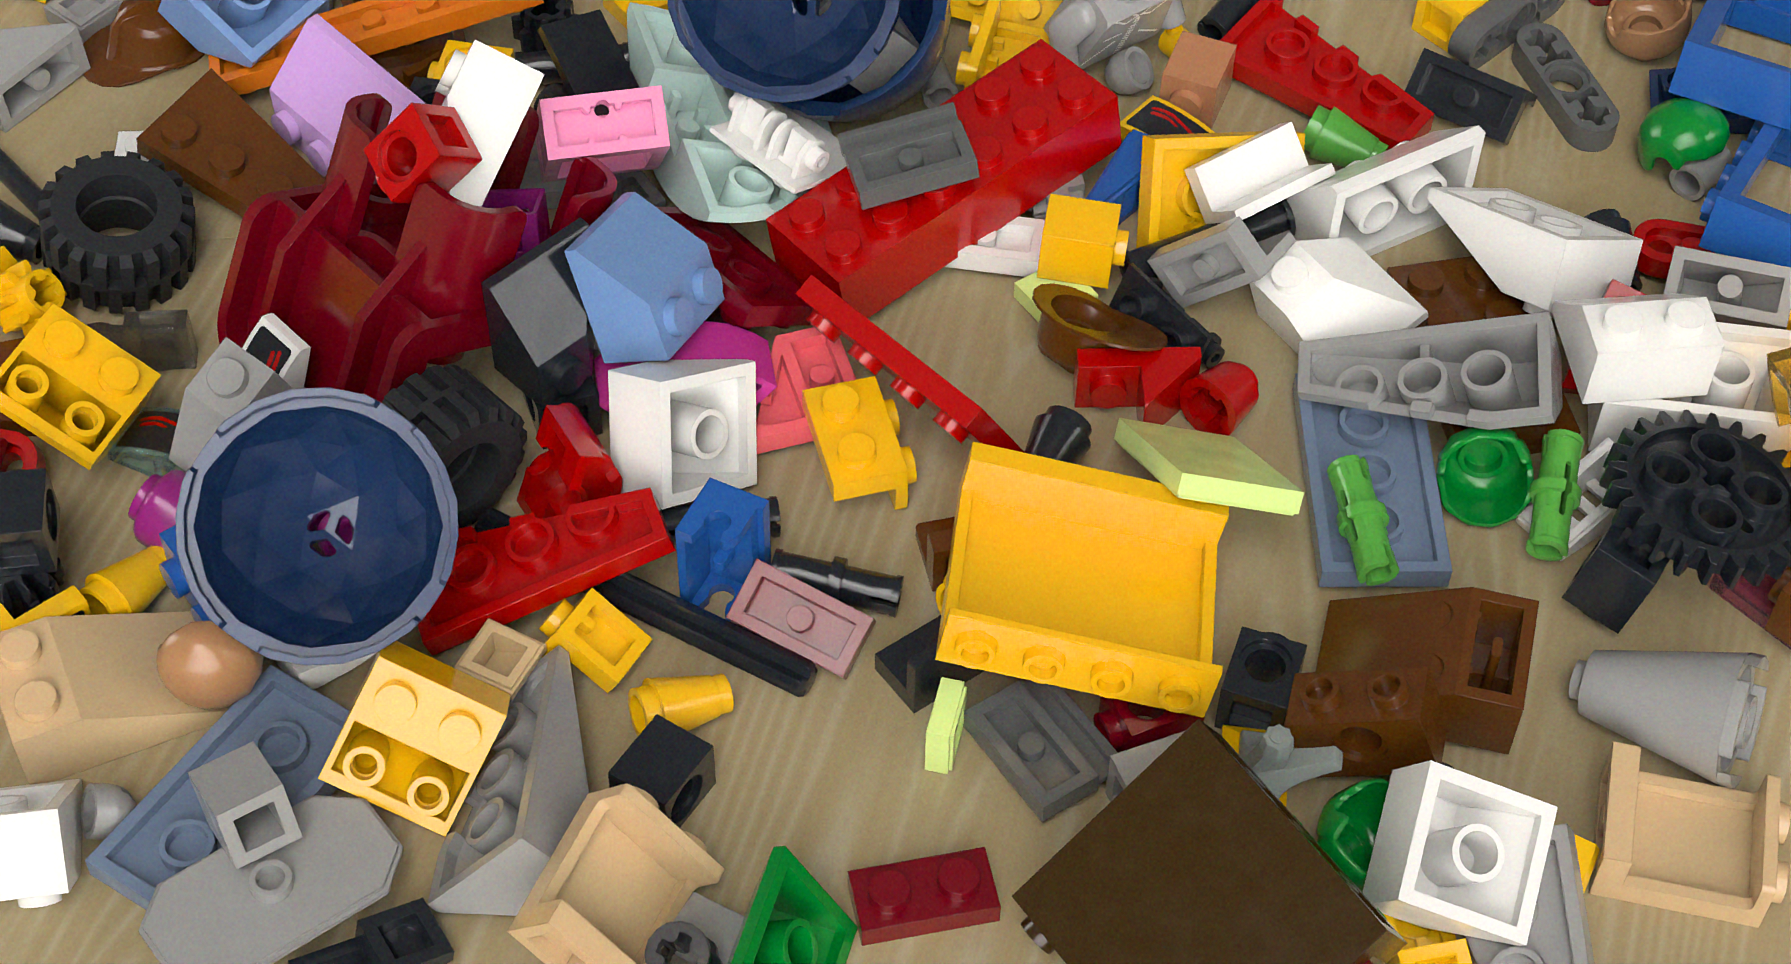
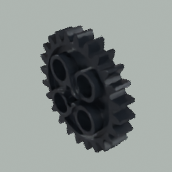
[1599,409,1791,589]

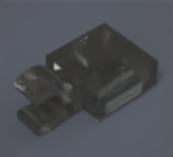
[87,309,198,371]

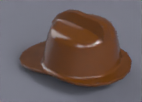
[83,0,205,87]
[1032,283,1168,374]

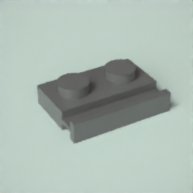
[837,102,979,210]
[963,680,1118,822]

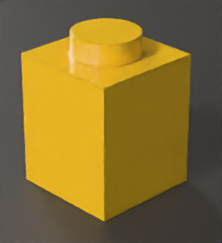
[1037,193,1129,289]

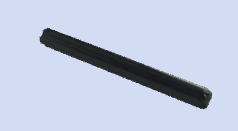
[474,508,818,697]

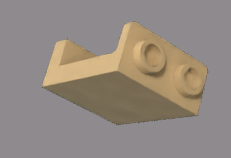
[1589,741,1791,928]
[507,784,725,964]

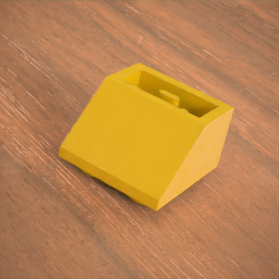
[0,303,161,470]
[318,641,511,837]

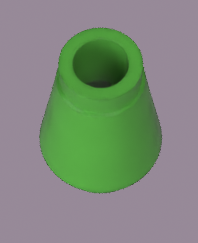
[1304,105,1389,168]

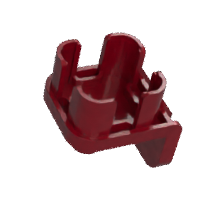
[217,92,617,403]

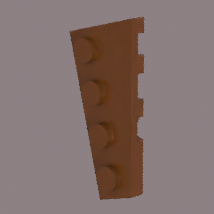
[136,68,325,218]

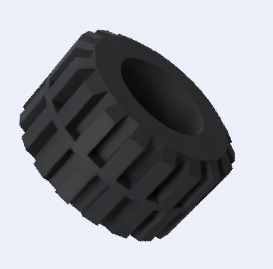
[38,151,196,314]
[382,364,527,529]

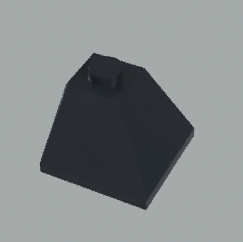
[481,218,595,409]

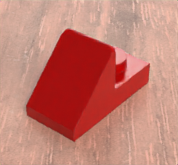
[1073,347,1202,425]

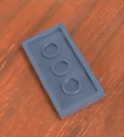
[1292,373,1452,587]
[85,665,350,910]

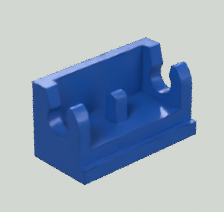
[675,478,771,621]

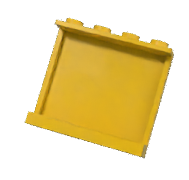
[935,441,1229,718]

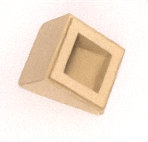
[453,618,547,700]

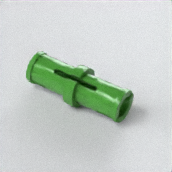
[1526,429,1584,561]
[1326,455,1400,586]

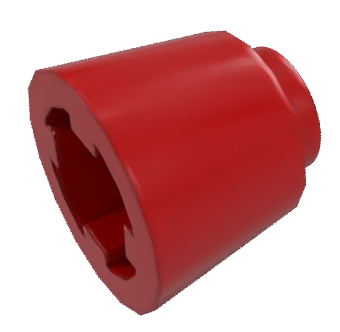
[1179,361,1259,436]

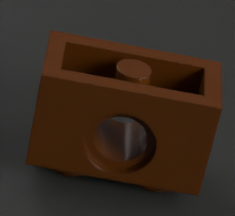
[1284,666,1449,778]

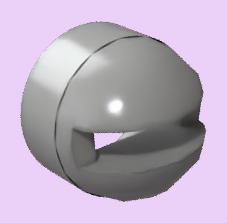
[1104,46,1154,95]
[80,783,137,840]

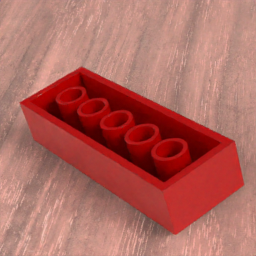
[766,39,1122,319]

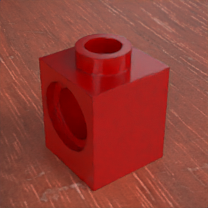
[363,102,483,203]

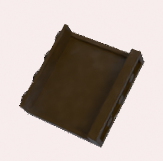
[1012,719,1407,964]

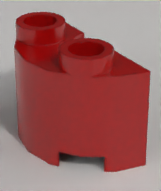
[516,403,623,518]

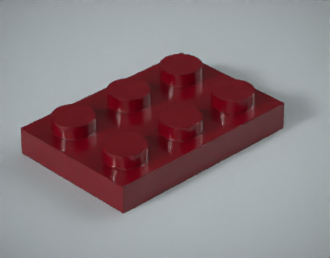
[655,206,813,330]

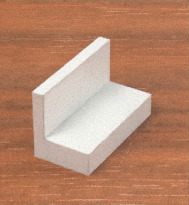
[1184,122,1336,224]

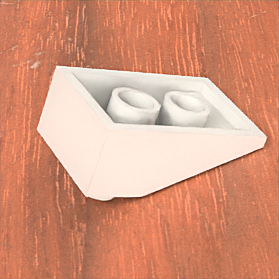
[435,40,545,207]
[1427,187,1643,318]

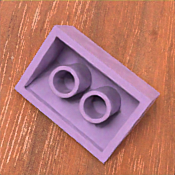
[269,14,425,176]

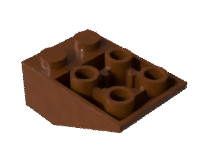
[1315,587,1539,755]

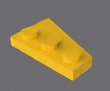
[1136,131,1305,248]

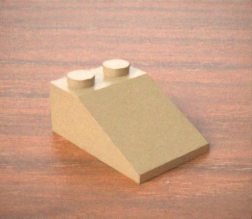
[0,611,228,785]

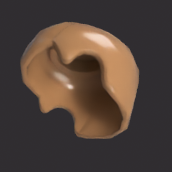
[1604,0,1692,62]
[157,621,263,710]

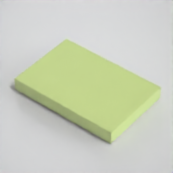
[1114,418,1304,516]

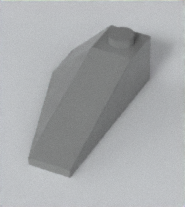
[1297,312,1563,430]
[427,645,589,916]

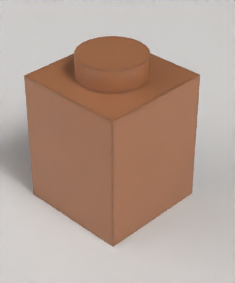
[1159,31,1237,129]

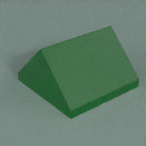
[727,846,858,964]

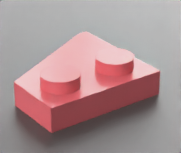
[756,327,856,454]

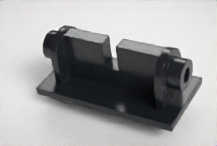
[1109,263,1225,368]

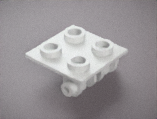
[709,92,847,194]

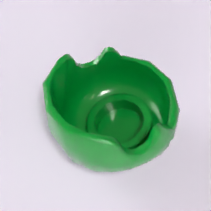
[1637,98,1730,171]
[1436,427,1534,528]
[1316,777,1389,893]

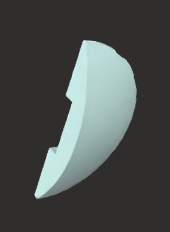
[627,2,833,223]

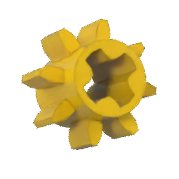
[0,260,67,336]

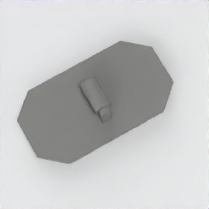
[138,795,403,964]

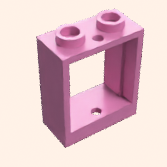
[536,85,670,183]

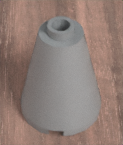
[1569,650,1769,789]

